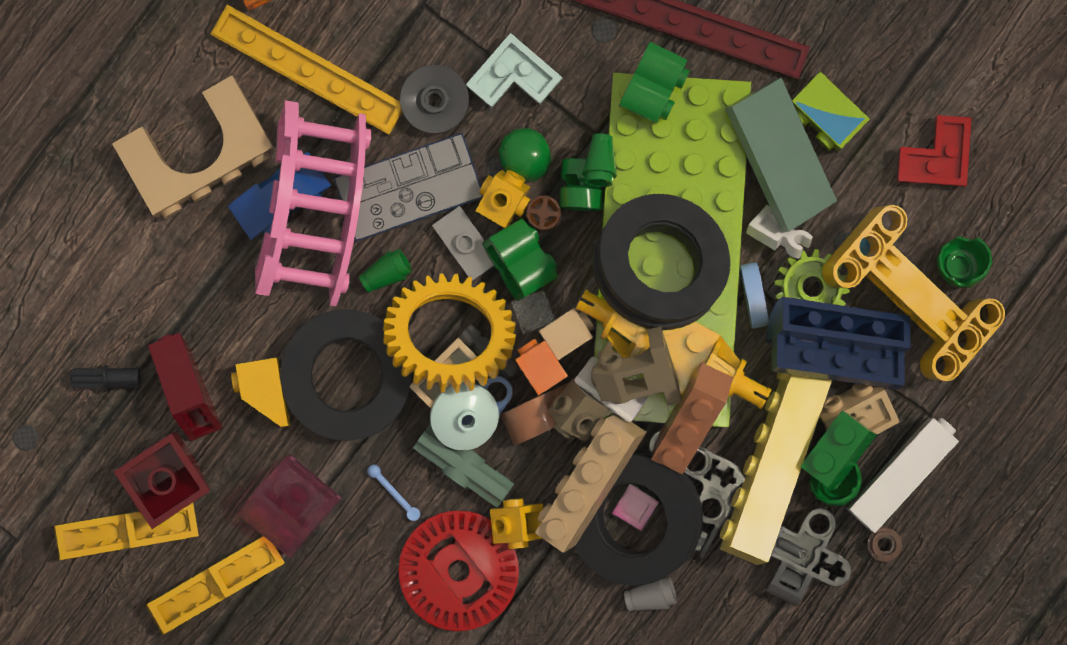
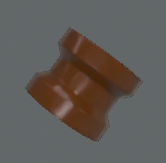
[527,196,561,231]

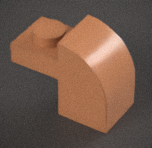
[500,382,569,446]

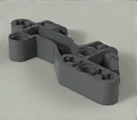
[648,431,851,606]

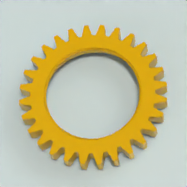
[383,273,516,394]

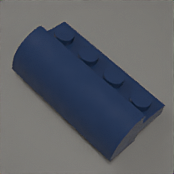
[766,297,911,389]

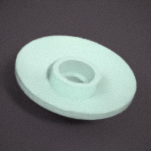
[430,383,499,450]

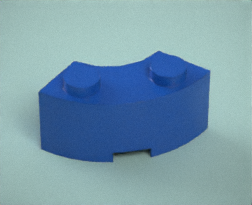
[228,152,331,240]

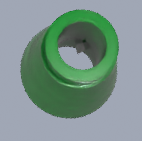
[582,133,617,187]
[359,248,412,293]

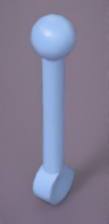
[367,464,420,521]

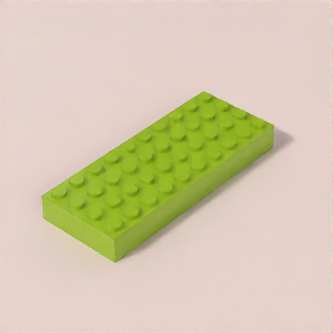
[594,73,751,427]

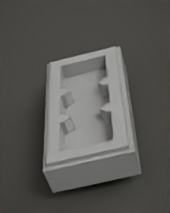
[432,206,494,281]

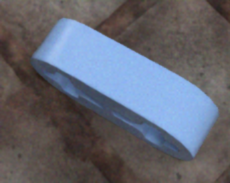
[739,262,769,329]

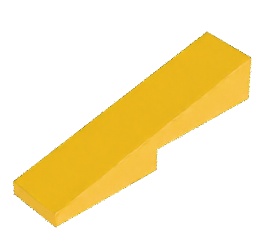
[54,503,199,560]
[145,534,285,635]

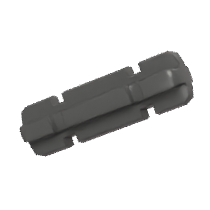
[460,325,519,379]

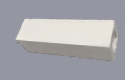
[846,418,959,533]

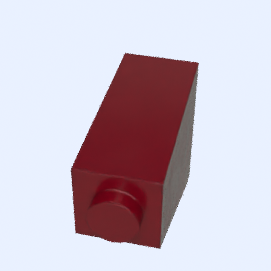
[148,333,222,441]

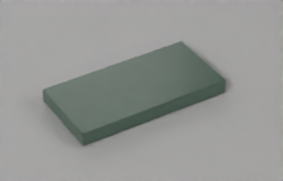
[725,78,837,233]

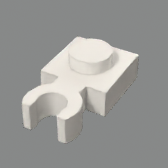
[746,205,813,259]

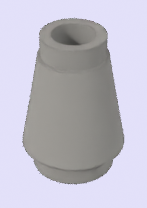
[624,577,677,611]

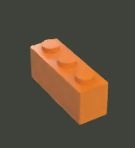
[515,339,568,396]

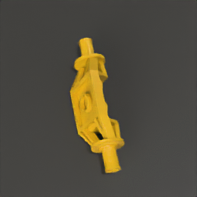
[575,289,772,409]

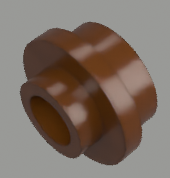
[867,527,902,562]

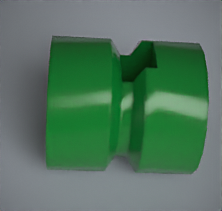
[559,159,605,211]

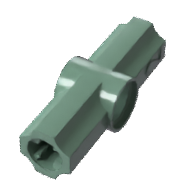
[413,424,514,508]

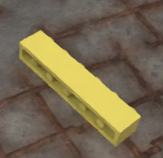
[720,372,832,565]

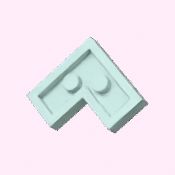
[466,33,562,108]

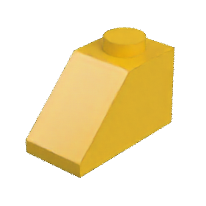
[231,358,291,427]

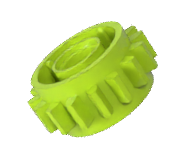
[774,249,850,306]

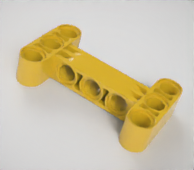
[822,205,1005,381]

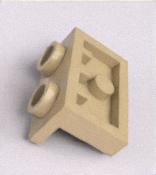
[819,383,900,434]

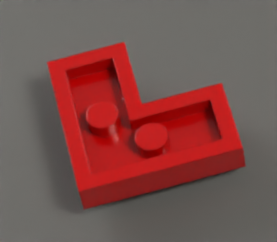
[896,115,972,187]

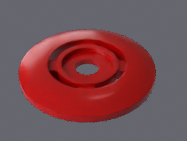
[398,510,519,631]

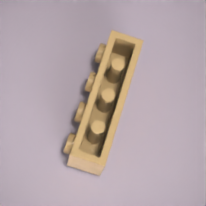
[535,414,647,553]

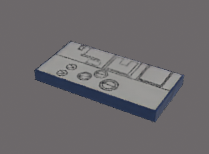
[333,133,483,242]

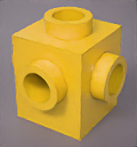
[476,170,531,228]
[490,498,544,549]

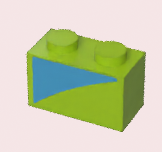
[792,72,870,152]

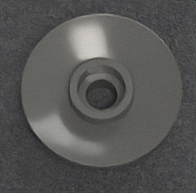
[400,65,469,134]

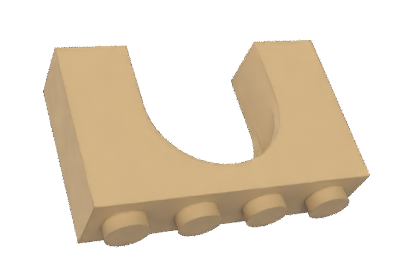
[112,76,276,219]

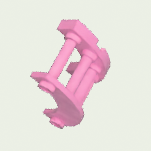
[255,100,371,306]

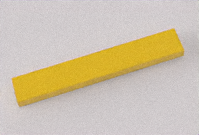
[211,5,403,136]

